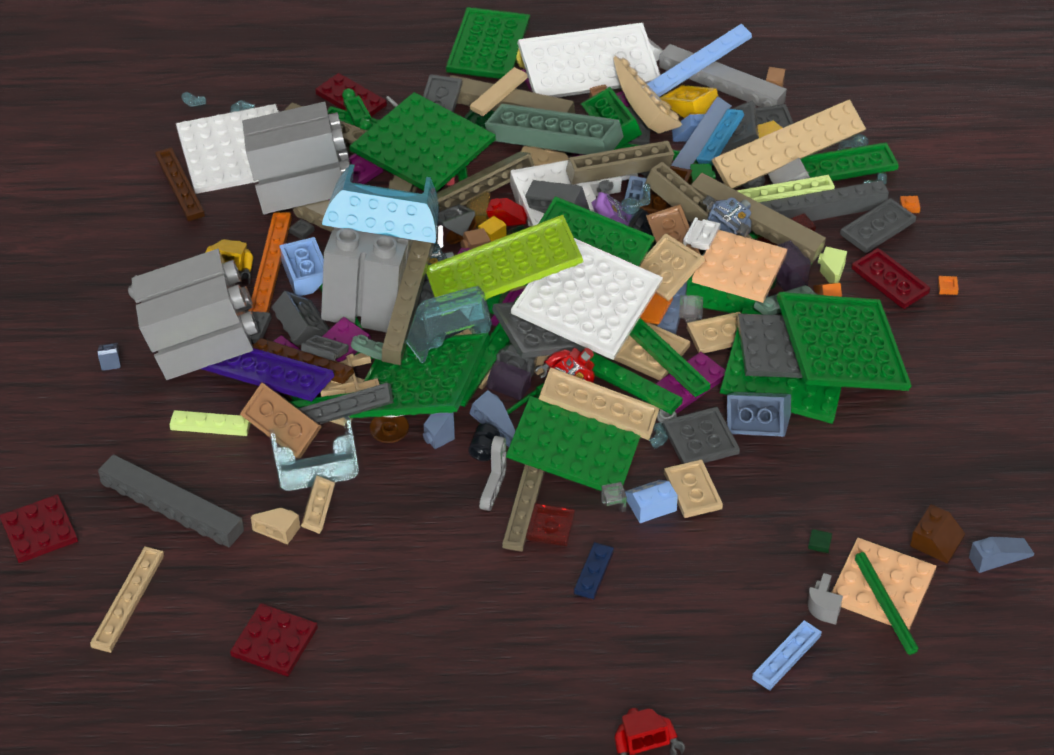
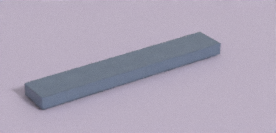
[671,96,731,169]

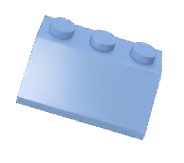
[279,237,324,296]

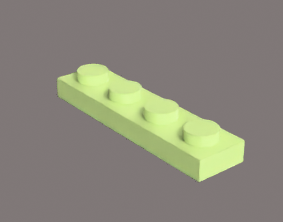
[170,410,251,436]

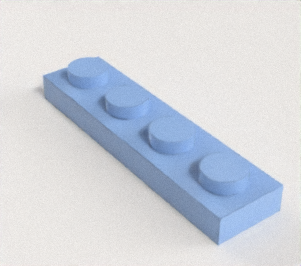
[752,620,821,691]

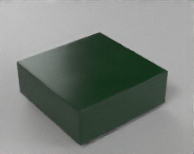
[808,529,833,553]

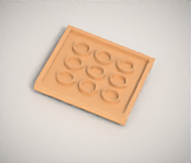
[692,230,787,303]
[832,538,936,630]

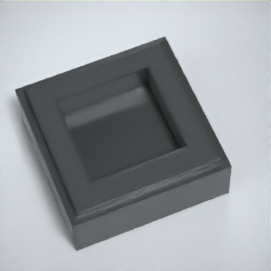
[289,219,315,240]

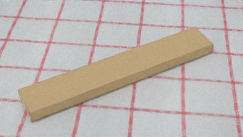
[90,547,164,653]

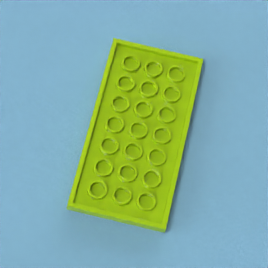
[426,215,584,316]

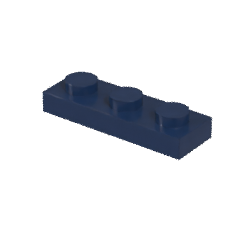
[574,542,614,600]

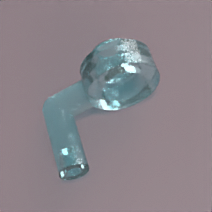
[837,134,869,151]
[622,184,650,215]

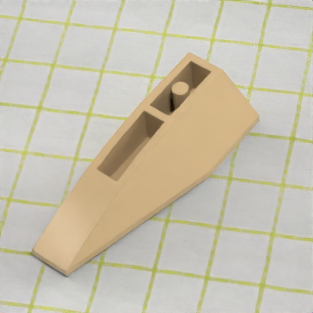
[613,56,682,133]

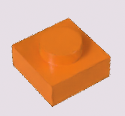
[899,196,920,213]
[938,276,959,295]

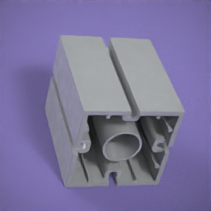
[242,102,350,214]
[321,227,413,332]
[132,249,259,380]

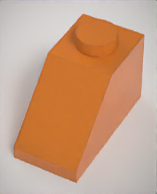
[813,283,842,297]

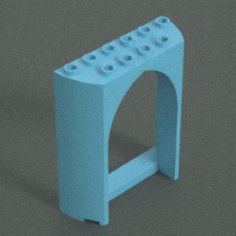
[322,164,439,243]

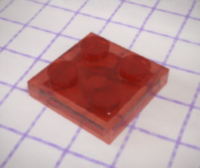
[527,504,575,546]

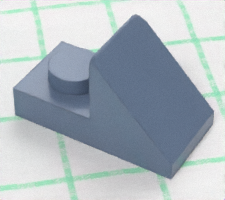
[97,343,121,370]

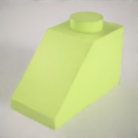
[818,247,847,283]

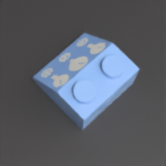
[623,480,678,523]

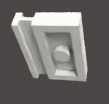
[683,217,721,250]

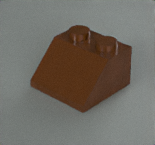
[910,504,965,564]

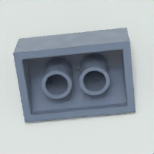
[727,392,791,437]

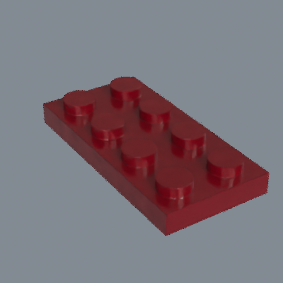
[315,73,387,117]
[851,248,931,309]

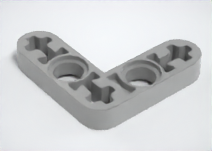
[480,436,506,511]

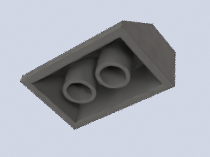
[272,291,330,346]

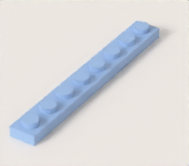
[647,24,752,97]

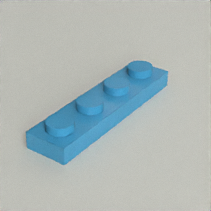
[697,109,744,166]

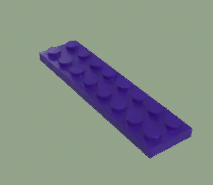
[201,348,334,402]

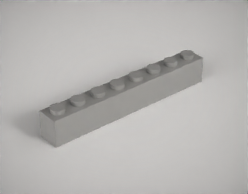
[659,44,787,107]

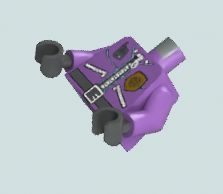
[591,180,640,226]

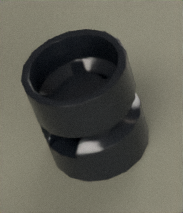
[468,424,500,461]

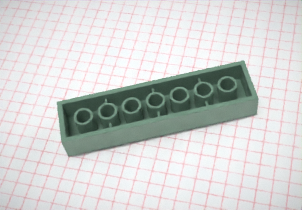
[485,104,624,155]

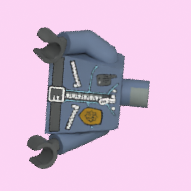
[701,195,752,238]

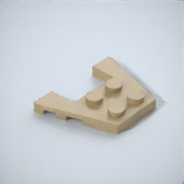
[320,353,380,397]

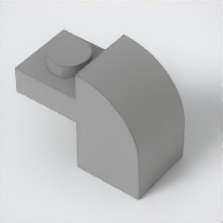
[807,573,843,625]

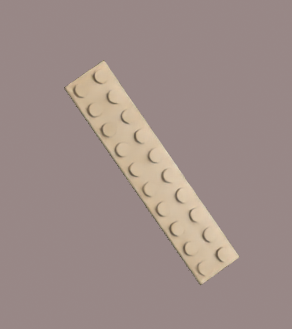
[712,99,866,189]

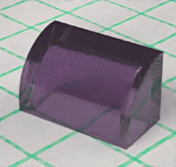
[486,360,531,401]

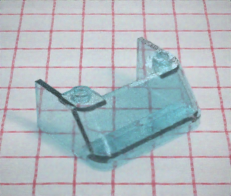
[406,286,492,363]
[269,415,359,491]

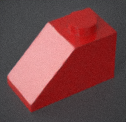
[486,198,528,226]

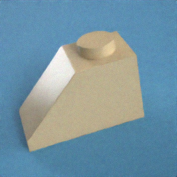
[251,508,300,545]

